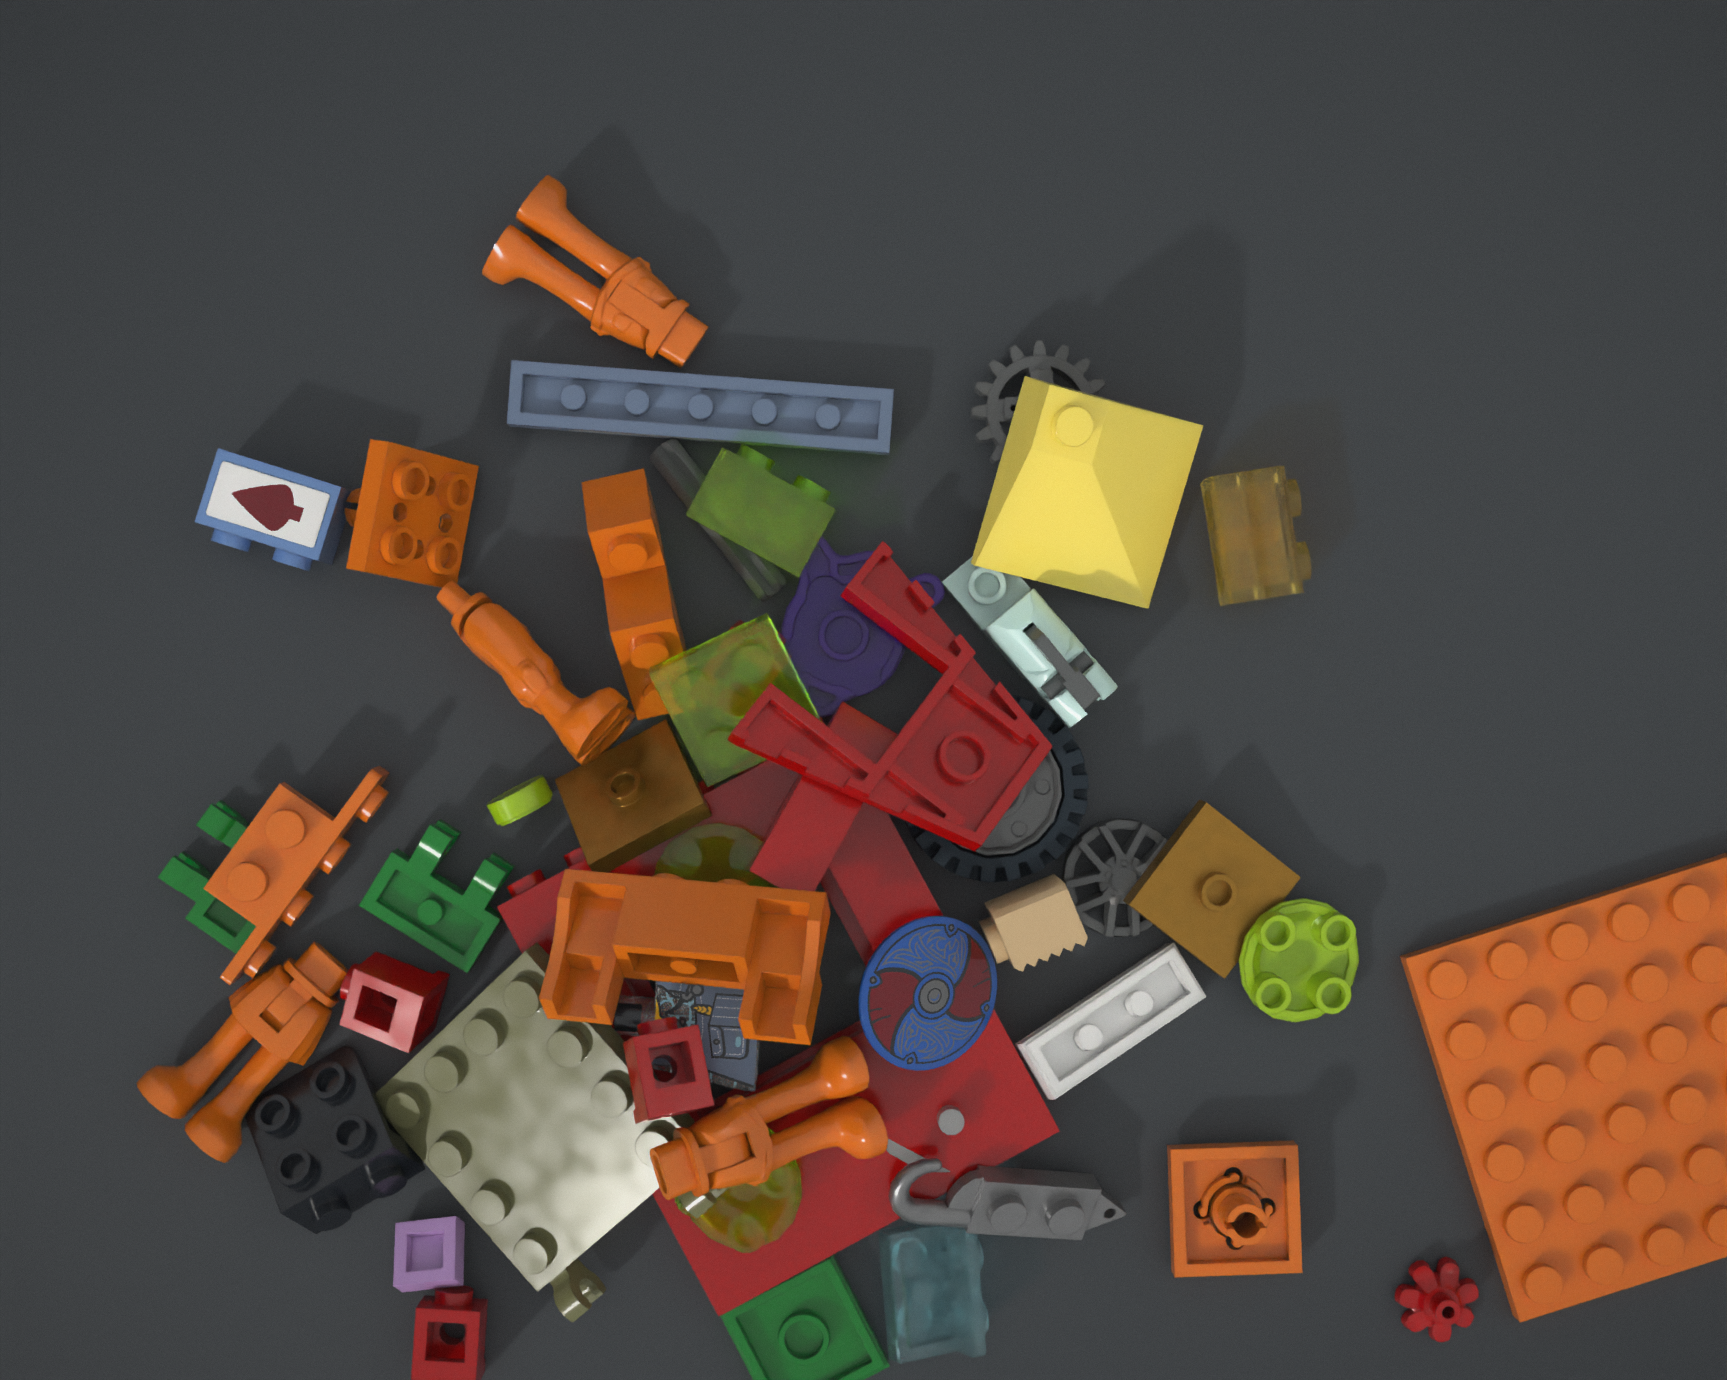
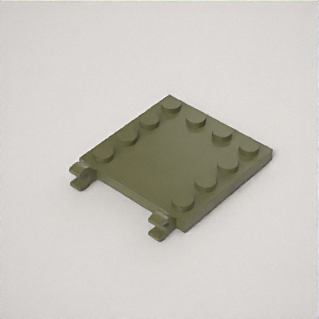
[376,942,729,1322]

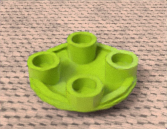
[1239,898,1359,1023]

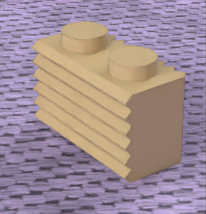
[979,874,1088,972]

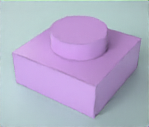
[393,1216,465,1293]

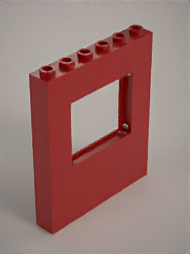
[497,717,1060,1317]

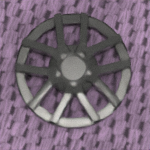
[1061,818,1167,937]

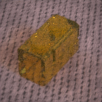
[1200,465,1312,606]

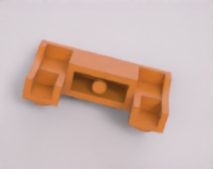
[539,869,831,1045]

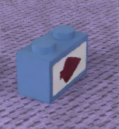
[195,448,352,571]

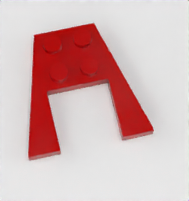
[727,541,1053,852]

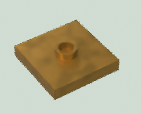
[555,719,712,873]
[1123,799,1301,979]

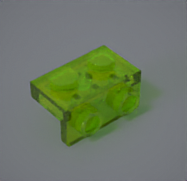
[686,444,837,577]

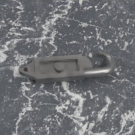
[888,1158,1126,1240]

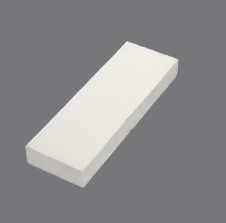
[1015,942,1206,1100]

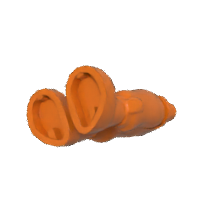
[436,580,635,765]

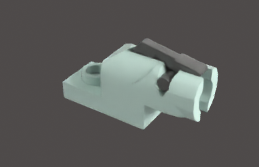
[942,556,1118,728]

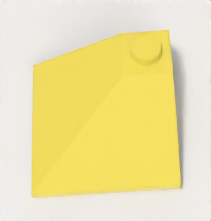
[971,376,1203,609]

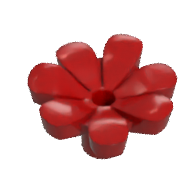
[1395,1257,1479,1342]

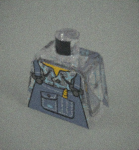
[614,981,760,1091]

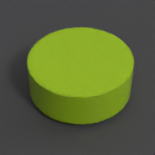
[486,775,554,826]

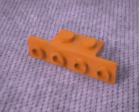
[203,765,390,985]

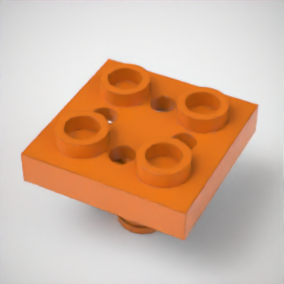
[344,439,479,588]
[1167,1140,1303,1278]

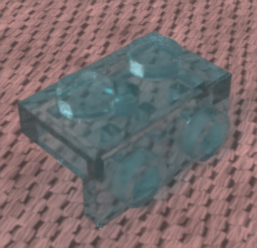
[878,1224,989,1364]

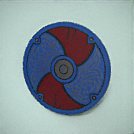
[858,916,997,1071]

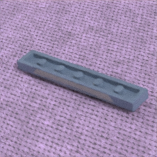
[507,360,894,455]

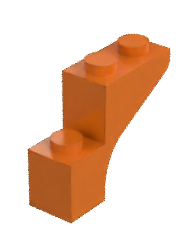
[581,468,699,720]

